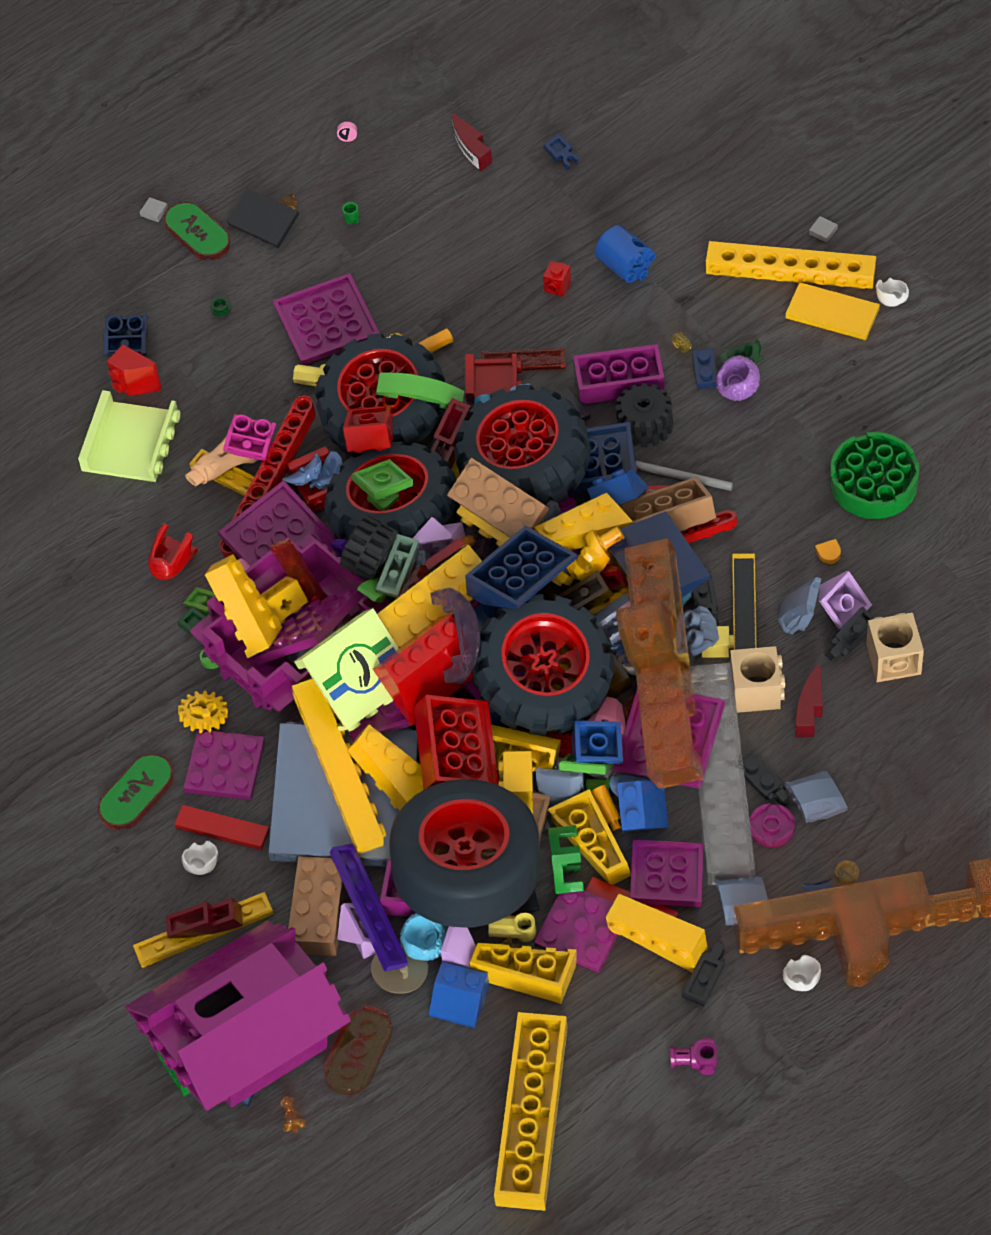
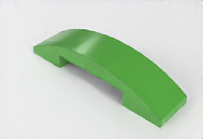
[376,373,464,409]
[357,577,404,603]

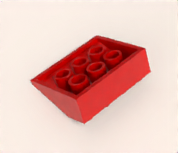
[373,614,473,726]
[414,695,499,790]

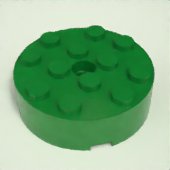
[830,432,919,519]

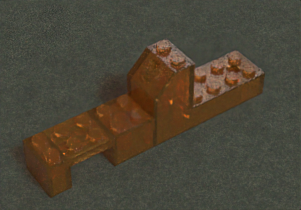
[616,538,704,789]
[734,858,991,987]

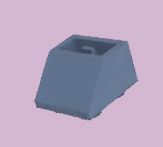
[594,593,647,653]

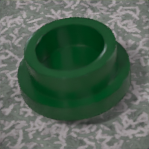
[210,297,231,317]

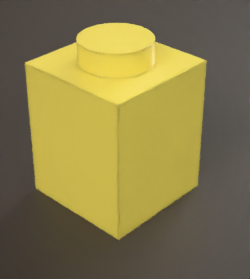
[702,626,734,658]

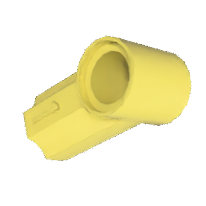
[293,364,325,388]
[489,913,537,942]

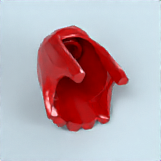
[148,523,198,580]

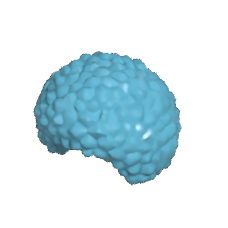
[400,913,448,961]

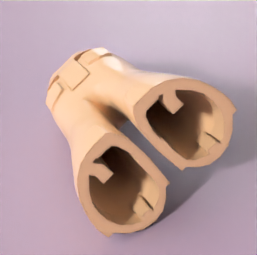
[185,437,257,486]

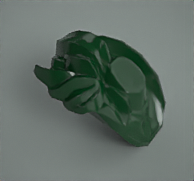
[720,339,764,365]

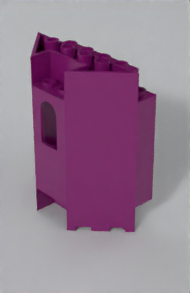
[189,534,391,711]
[124,921,351,1111]

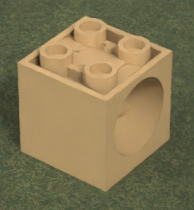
[866,613,924,682]
[730,646,785,713]

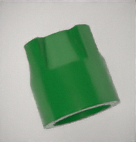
[342,202,359,224]

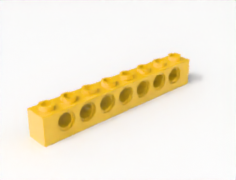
[706,241,876,289]

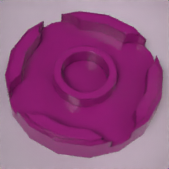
[748,803,795,848]

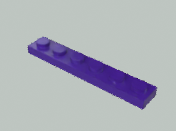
[329,844,408,972]

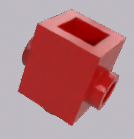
[543,261,571,297]

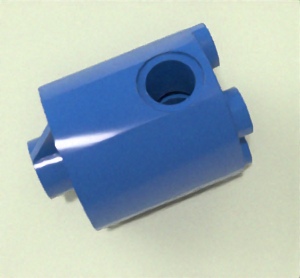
[595,225,656,283]

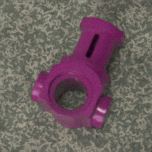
[670,1037,718,1075]

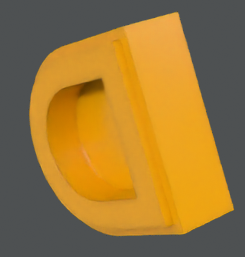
[815,539,841,564]

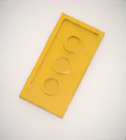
[786,282,880,340]

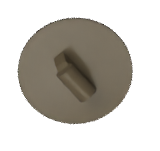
[371,943,428,994]

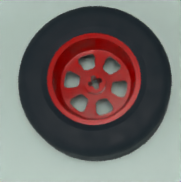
[389,779,540,928]

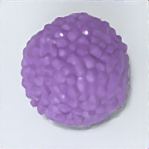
[715,355,760,401]

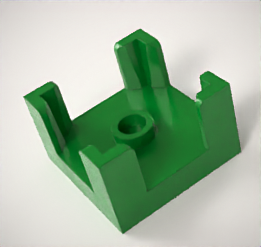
[548,825,584,894]

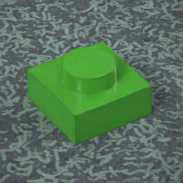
[367,493,399,511]

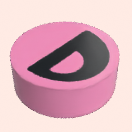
[337,122,357,142]

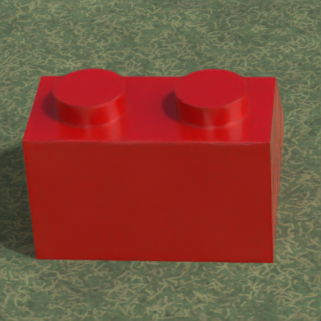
[107,345,162,396]
[343,405,393,453]

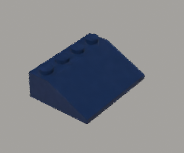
[548,422,638,500]
[609,511,712,616]
[465,525,578,609]

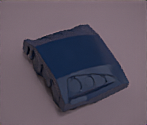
[104,314,148,356]

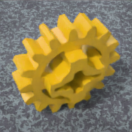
[178,690,228,733]

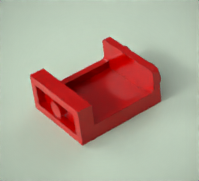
[465,354,522,402]
[287,446,329,512]

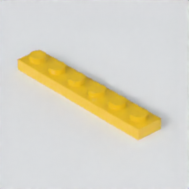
[456,505,574,586]

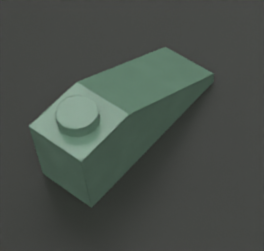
[376,534,419,598]

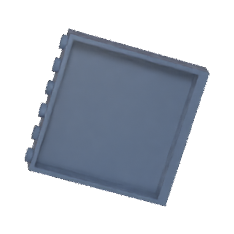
[269,722,418,867]

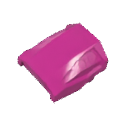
[223,414,276,460]

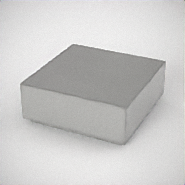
[140,197,168,222]
[809,216,838,243]

